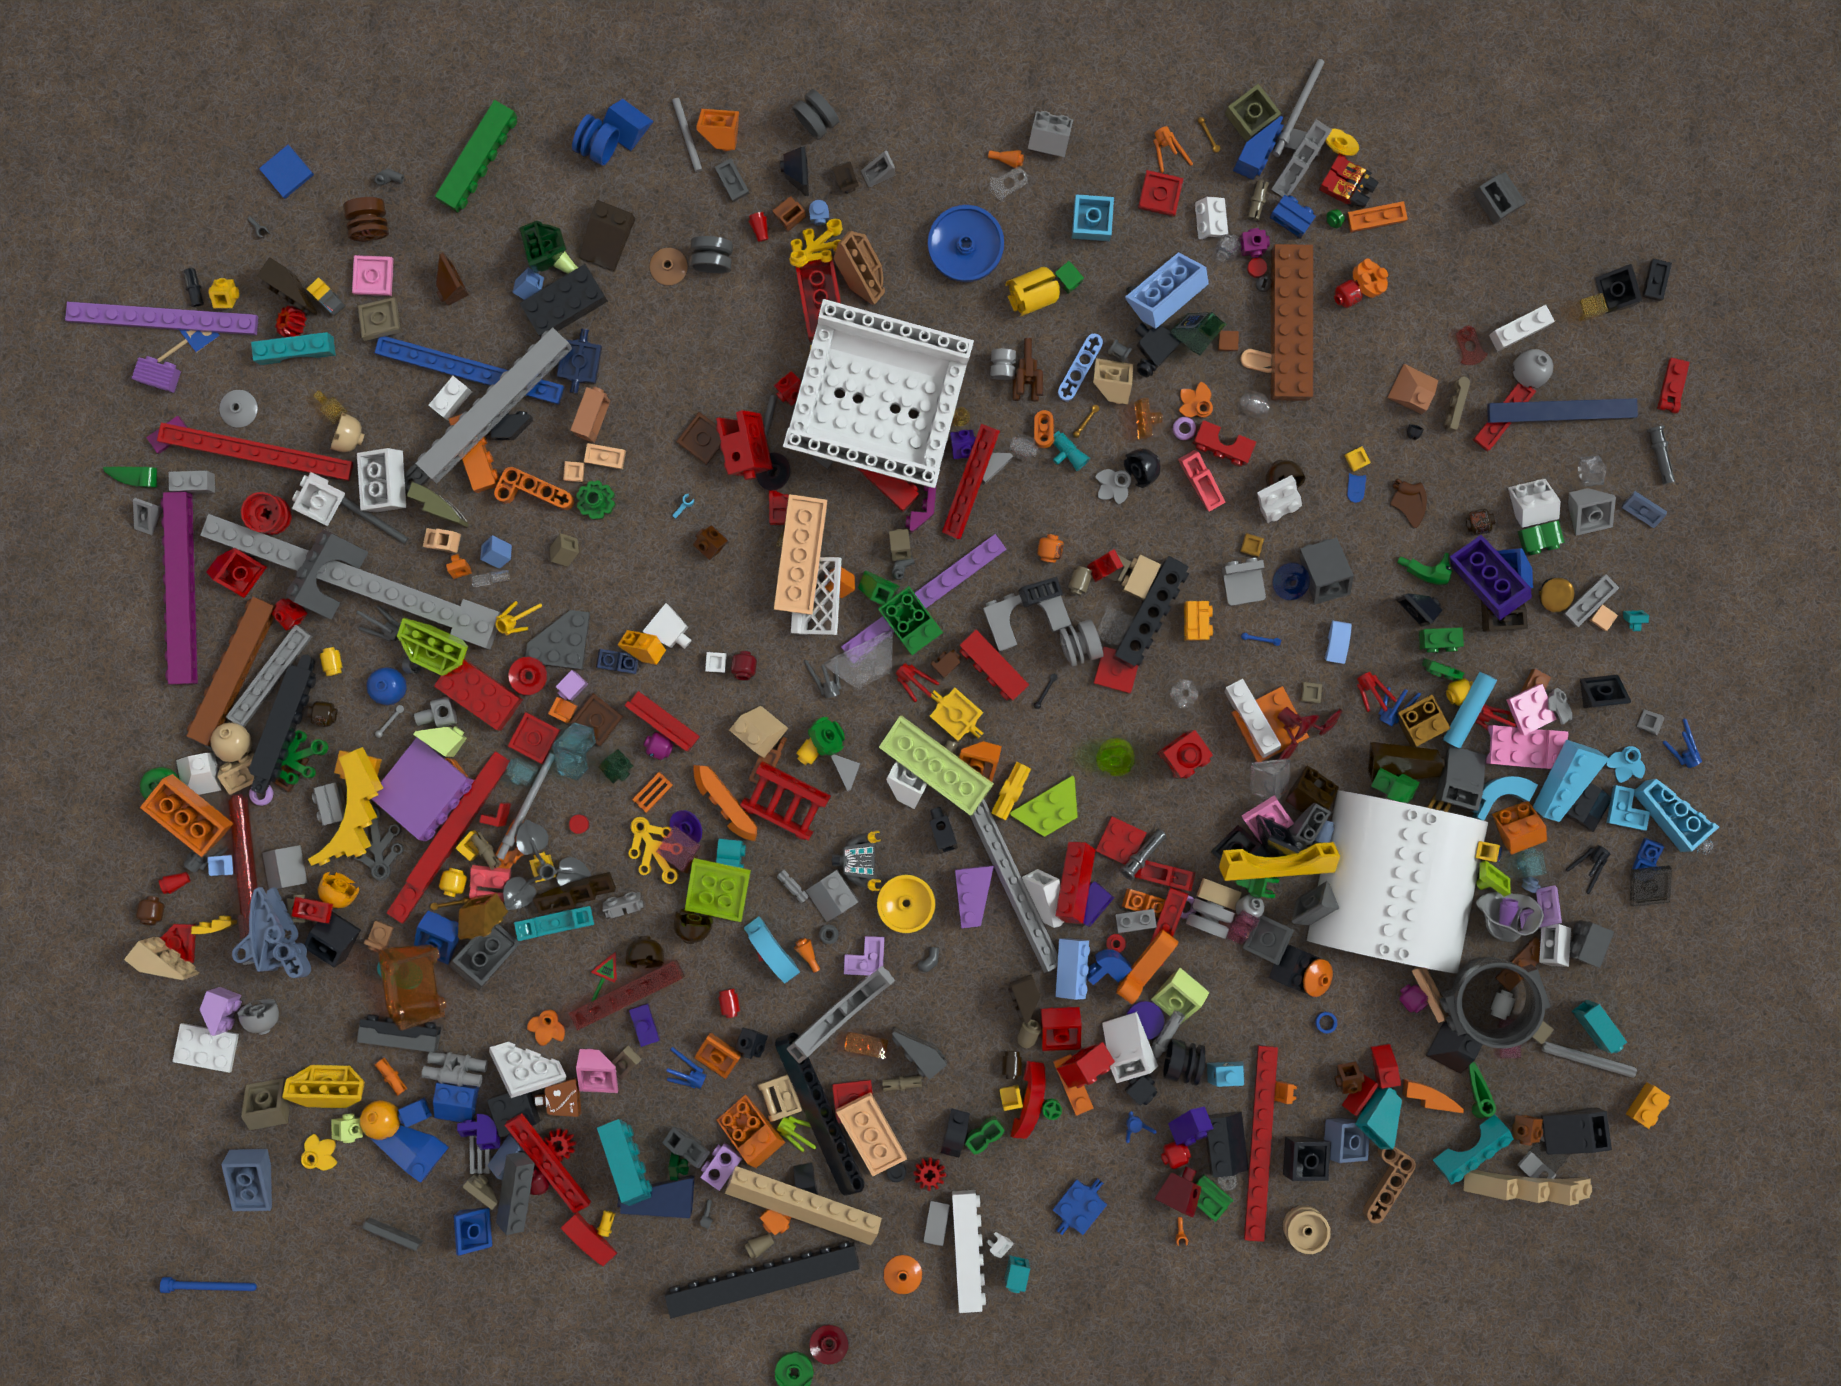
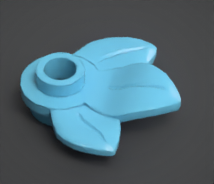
[1606,746,1645,783]

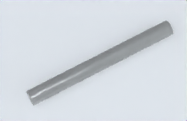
[672,98,702,172]

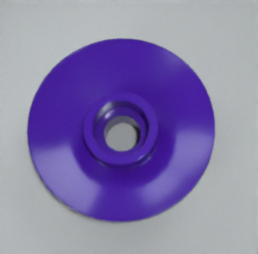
[670,810,702,847]

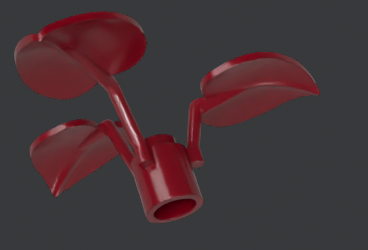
[1271,707,1342,767]

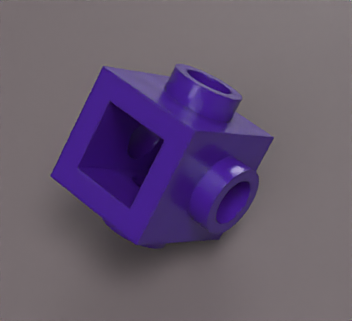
[950,430,976,459]

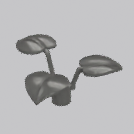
[503,820,591,910]

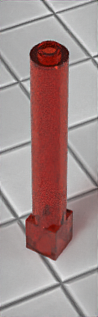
[228,794,258,939]

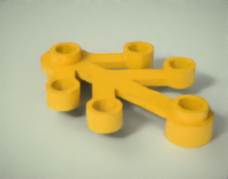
[789,219,843,267]
[628,817,683,884]

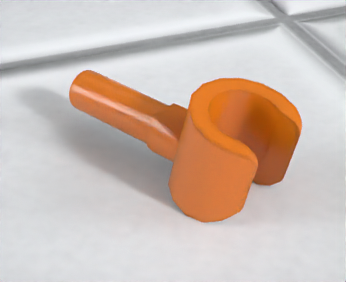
[1175,1217,1188,1246]

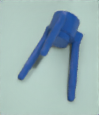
[1378,687,1421,727]
[1663,718,1702,768]
[666,1047,706,1089]
[1126,1111,1156,1143]

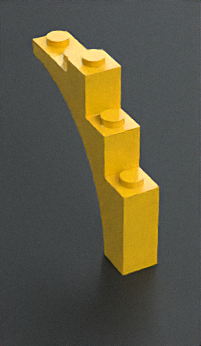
[308,747,384,866]

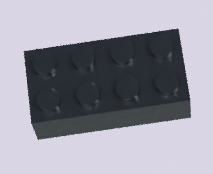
[519,264,608,337]

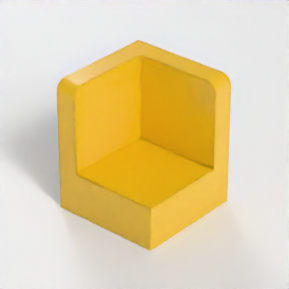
[456,830,488,861]
[999,1085,1023,1111]

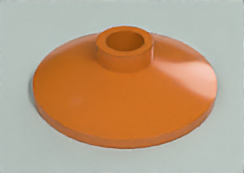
[1303,959,1333,997]
[884,1255,922,1294]

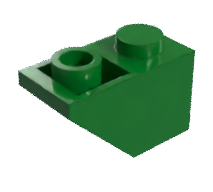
[858,570,900,605]

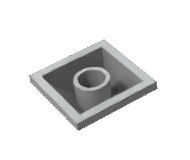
[1568,488,1616,536]

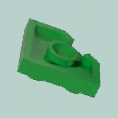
[1422,658,1464,681]

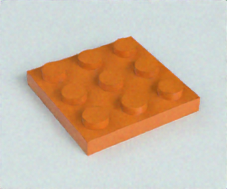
[1231,686,1309,763]

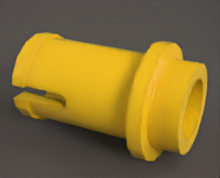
[597,1210,616,1237]

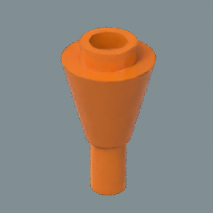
[988,150,1024,169]
[794,937,820,973]

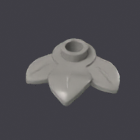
[1095,469,1131,504]
[1548,688,1572,725]

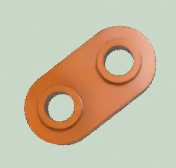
[1034,410,1054,448]

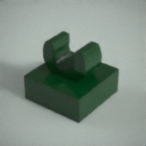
[668,1152,689,1181]

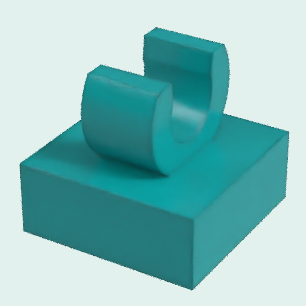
[1623,610,1649,631]

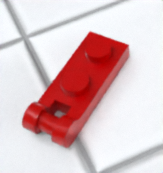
[1657,357,1690,414]

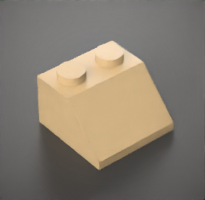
[729,706,788,758]

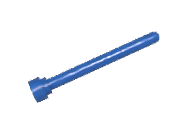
[160,1277,257,1293]

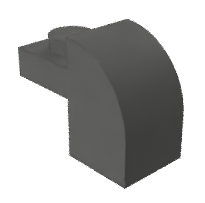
[662,1127,710,1168]

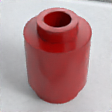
[718,989,740,1018]

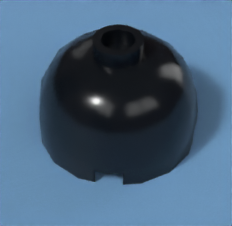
[1124,448,1161,488]

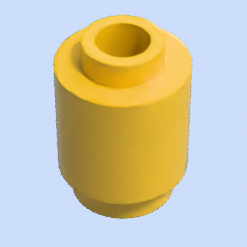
[320,647,343,676]
[796,737,819,765]

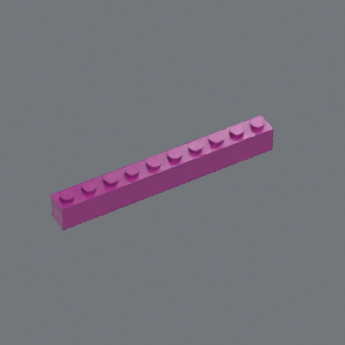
[161,492,198,685]

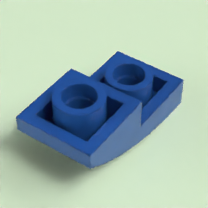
[1630,837,1664,883]

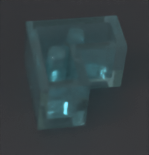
[552,722,596,780]

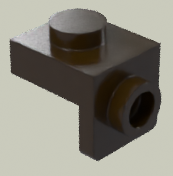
[832,161,859,193]

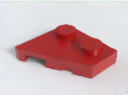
[769,490,789,525]

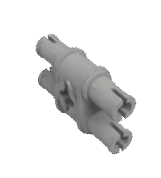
[422,1052,488,1087]

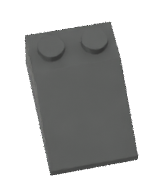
[449,924,520,991]

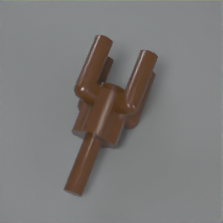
[1013,338,1043,402]

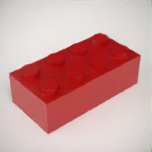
[795,257,841,342]
[434,658,523,731]

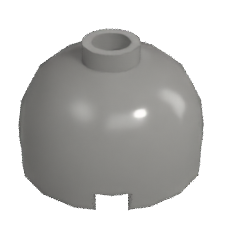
[1513,349,1554,389]
[237,998,279,1035]

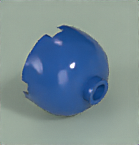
[366,667,407,706]

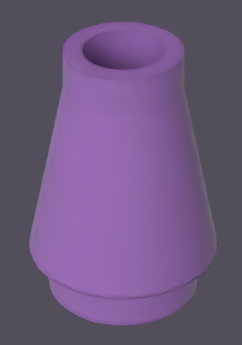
[1499,898,1519,927]

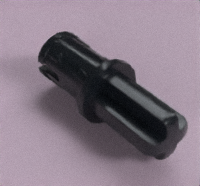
[184,268,204,307]

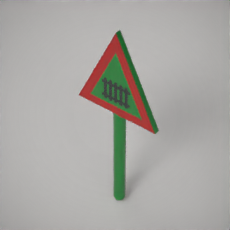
[587,951,617,1011]

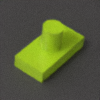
[1476,860,1511,897]

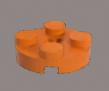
[1353,258,1388,298]

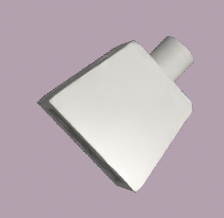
[643,603,692,649]

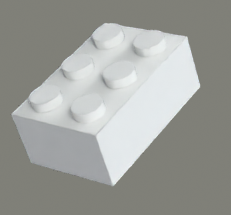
[357,448,406,512]

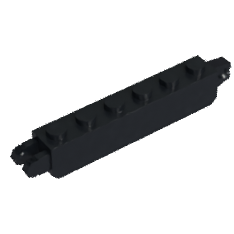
[249,654,316,794]

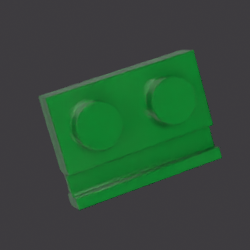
[1195,1174,1234,1222]

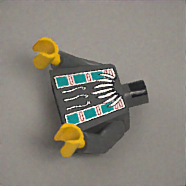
[832,831,881,891]

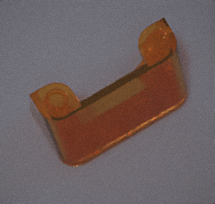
[378,944,446,1031]

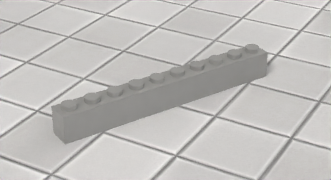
[415,327,572,484]

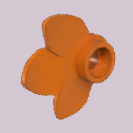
[1179,382,1213,418]
[527,1010,565,1046]

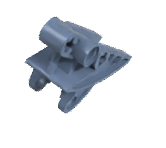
[232,887,311,978]

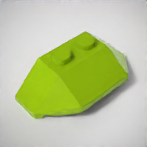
[397,618,468,676]

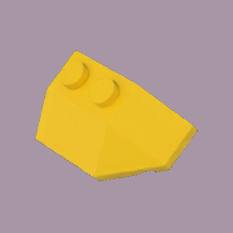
[282,1065,365,1108]

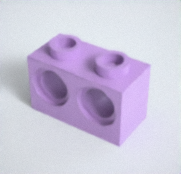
[700,1142,743,1191]

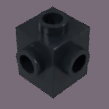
[735,1027,768,1059]

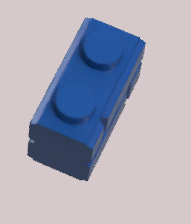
[1269,195,1316,239]

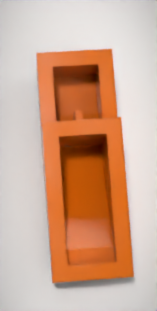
[1402,1079,1464,1113]

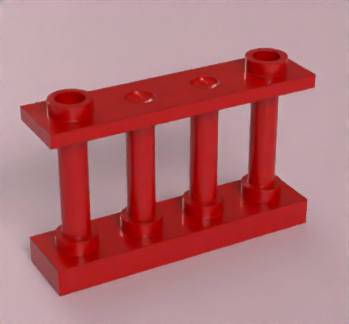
[740,761,831,841]

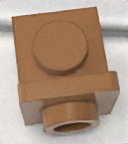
[364,920,394,952]

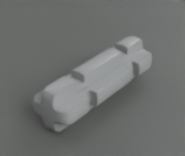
[777,870,809,903]

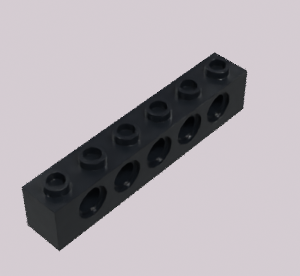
[1113,556,1189,669]

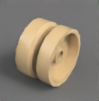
[1283,1205,1330,1254]

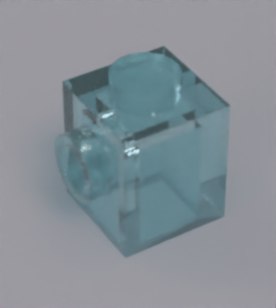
[506,758,539,786]
[1517,848,1547,877]

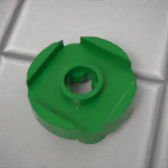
[808,717,845,756]
[775,1351,814,1386]

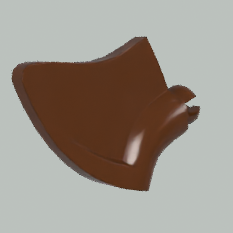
[1390,479,1427,528]

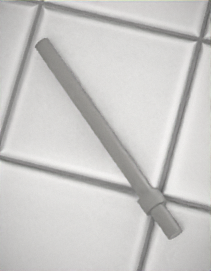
[1272,59,1324,157]
[496,753,556,860]

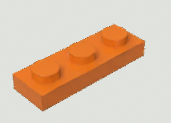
[1347,201,1408,233]
[1053,1054,1094,1116]

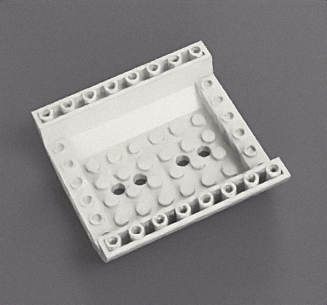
[783,299,974,488]

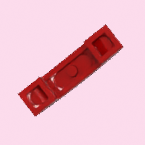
[1010,1061,1046,1139]

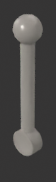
[375,705,404,738]

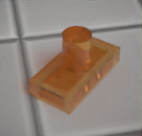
[1135,398,1163,440]

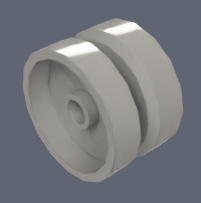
[1186,898,1235,939]

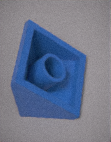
[602,99,653,151]
[454,1208,492,1256]

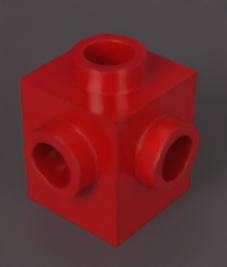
[774,371,802,406]
[272,598,308,631]

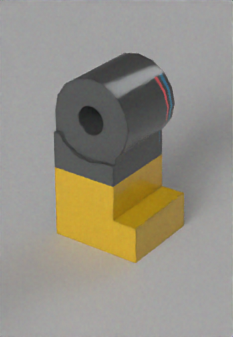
[306,277,345,316]

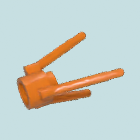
[1153,126,1193,173]

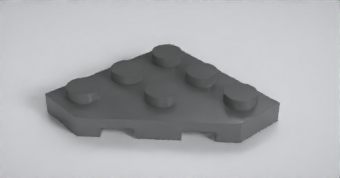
[525,610,590,670]

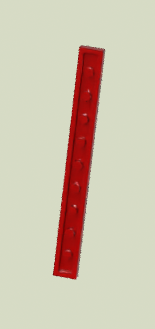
[157,422,354,481]
[1244,1045,1278,1242]

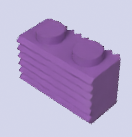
[132,356,181,393]

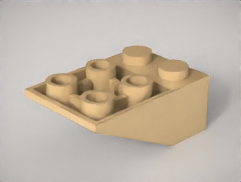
[124,937,199,980]

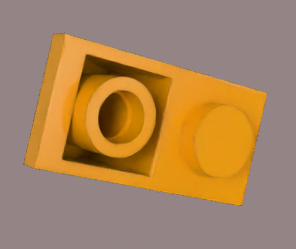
[618,630,666,665]

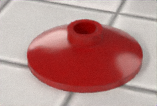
[508,657,547,695]

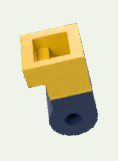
[1476,841,1503,862]

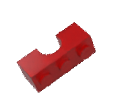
[1192,420,1256,467]

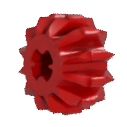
[275,306,307,338]
[544,1128,577,1162]
[913,1157,946,1191]

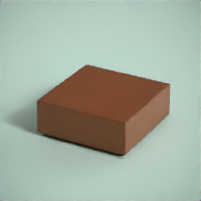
[1218,330,1239,351]

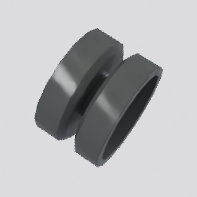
[792,89,839,140]
[689,236,733,274]

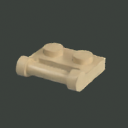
[758,1074,803,1122]

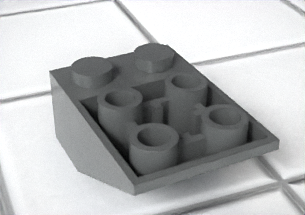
[1434,745,1486,811]
[892,1027,947,1080]

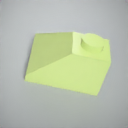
[413,726,467,757]

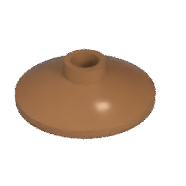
[650,248,688,285]

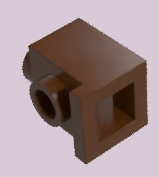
[931,649,961,678]

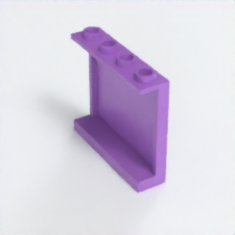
[372,737,474,841]

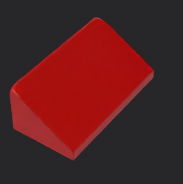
[1342,1074,1379,1116]

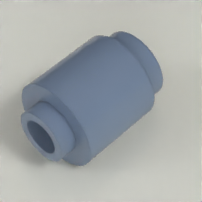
[1313,820,1334,844]

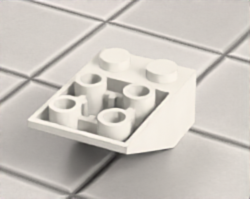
[1102,1012,1158,1083]

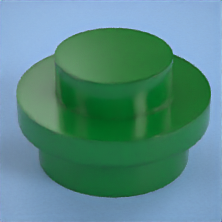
[1327,209,1344,228]

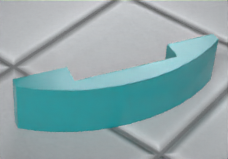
[514,906,594,941]

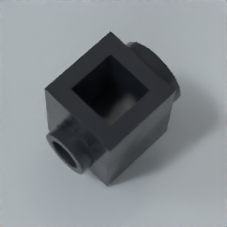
[1125,1074,1157,1106]

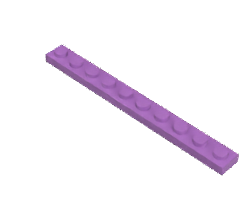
[65,302,258,335]
[841,534,1006,662]

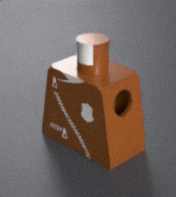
[535,1077,582,1117]

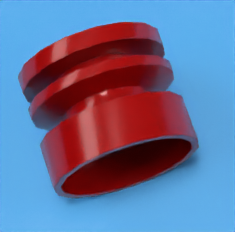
[241,492,292,535]

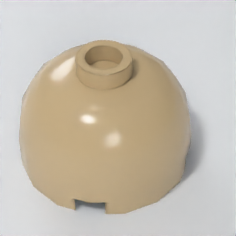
[330,413,365,452]
[210,722,252,762]

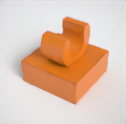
[446,554,472,579]
[1274,1081,1297,1104]

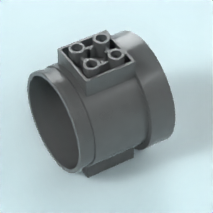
[1439,957,1551,1049]

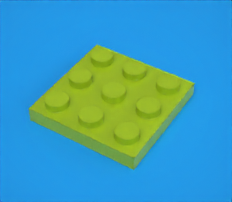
[685,858,751,922]

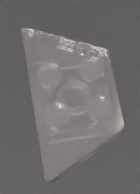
[824,630,893,689]

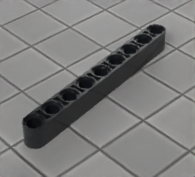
[775,1032,864,1196]

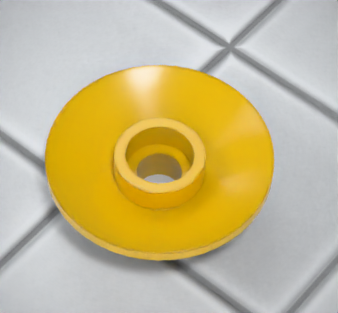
[1325,129,1359,156]

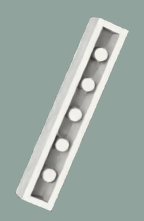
[952,1190,986,1313]

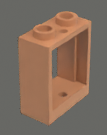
[570,386,610,443]

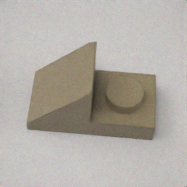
[612,1046,641,1079]

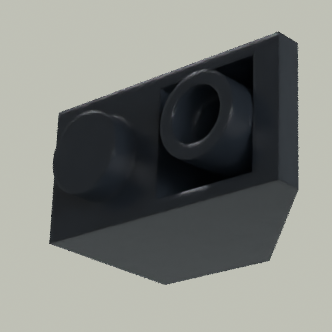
[491,411,533,440]

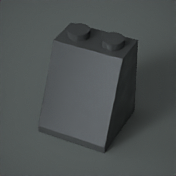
[1300,538,1354,605]

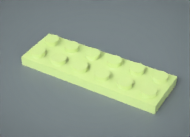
[879,716,994,816]

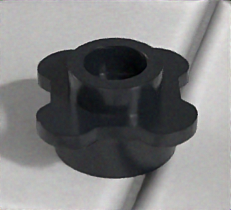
[1137,358,1156,377]

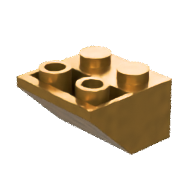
[1397,695,1451,747]
[458,893,508,940]

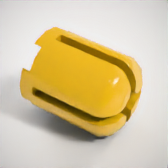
[1005,267,1060,317]

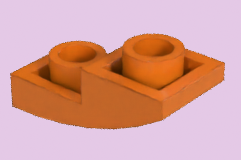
[1122,888,1165,918]

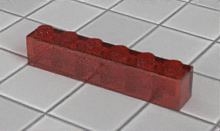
[569,959,685,1031]

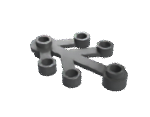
[353,806,404,881]

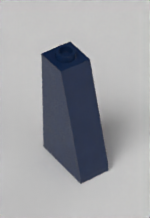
[617,1175,695,1218]

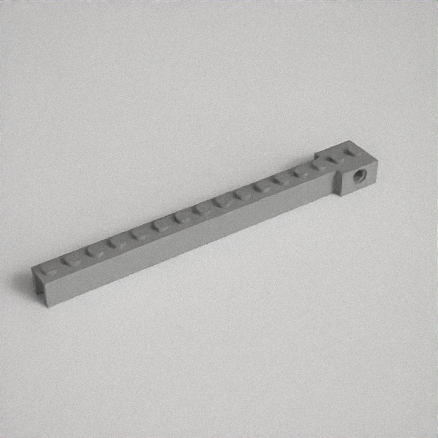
[200,514,502,649]

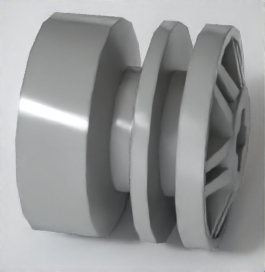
[1059,619,1103,667]

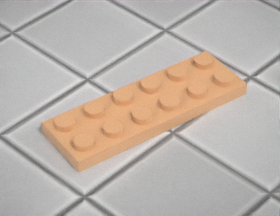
[773,494,827,615]

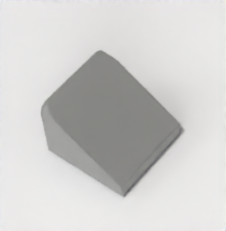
[1637,709,1665,736]

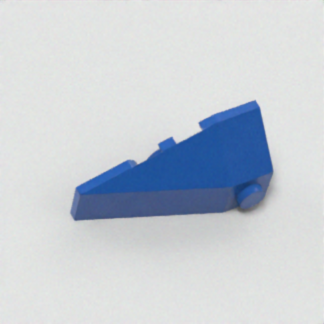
[370,1125,449,1183]

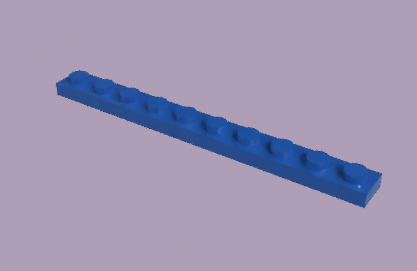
[375,336,564,405]

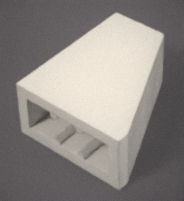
[1022,869,1064,928]

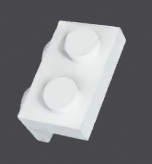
[1195,197,1228,239]

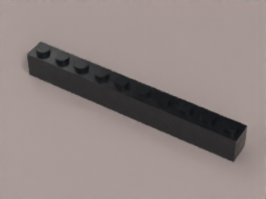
[665,1241,860,1319]

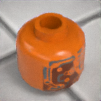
[1037,534,1064,563]

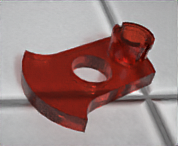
[1456,325,1488,365]

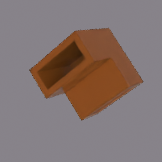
[772,196,806,231]

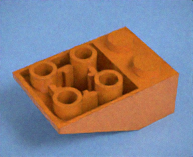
[717,1095,786,1168]

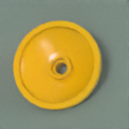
[877,875,935,933]

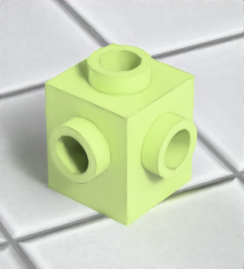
[331,1113,363,1143]

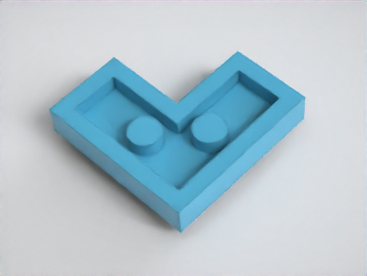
[1606,785,1650,831]

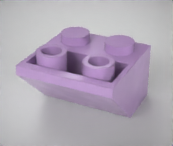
[200,987,242,1036]

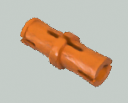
[375,1057,408,1096]

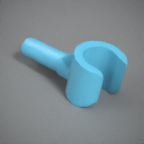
[672,494,694,518]

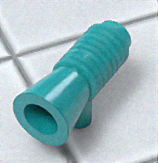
[1053,431,1090,471]

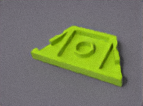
[1010,775,1077,837]

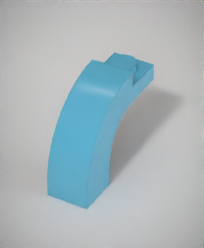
[1472,776,1538,821]
[744,916,800,983]

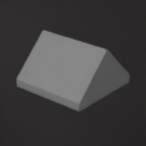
[262,845,307,889]

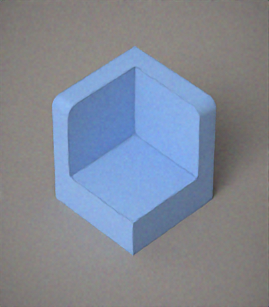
[207,855,233,876]

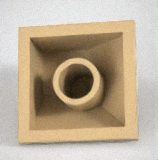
[1093,358,1133,404]

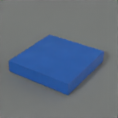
[259,145,314,199]

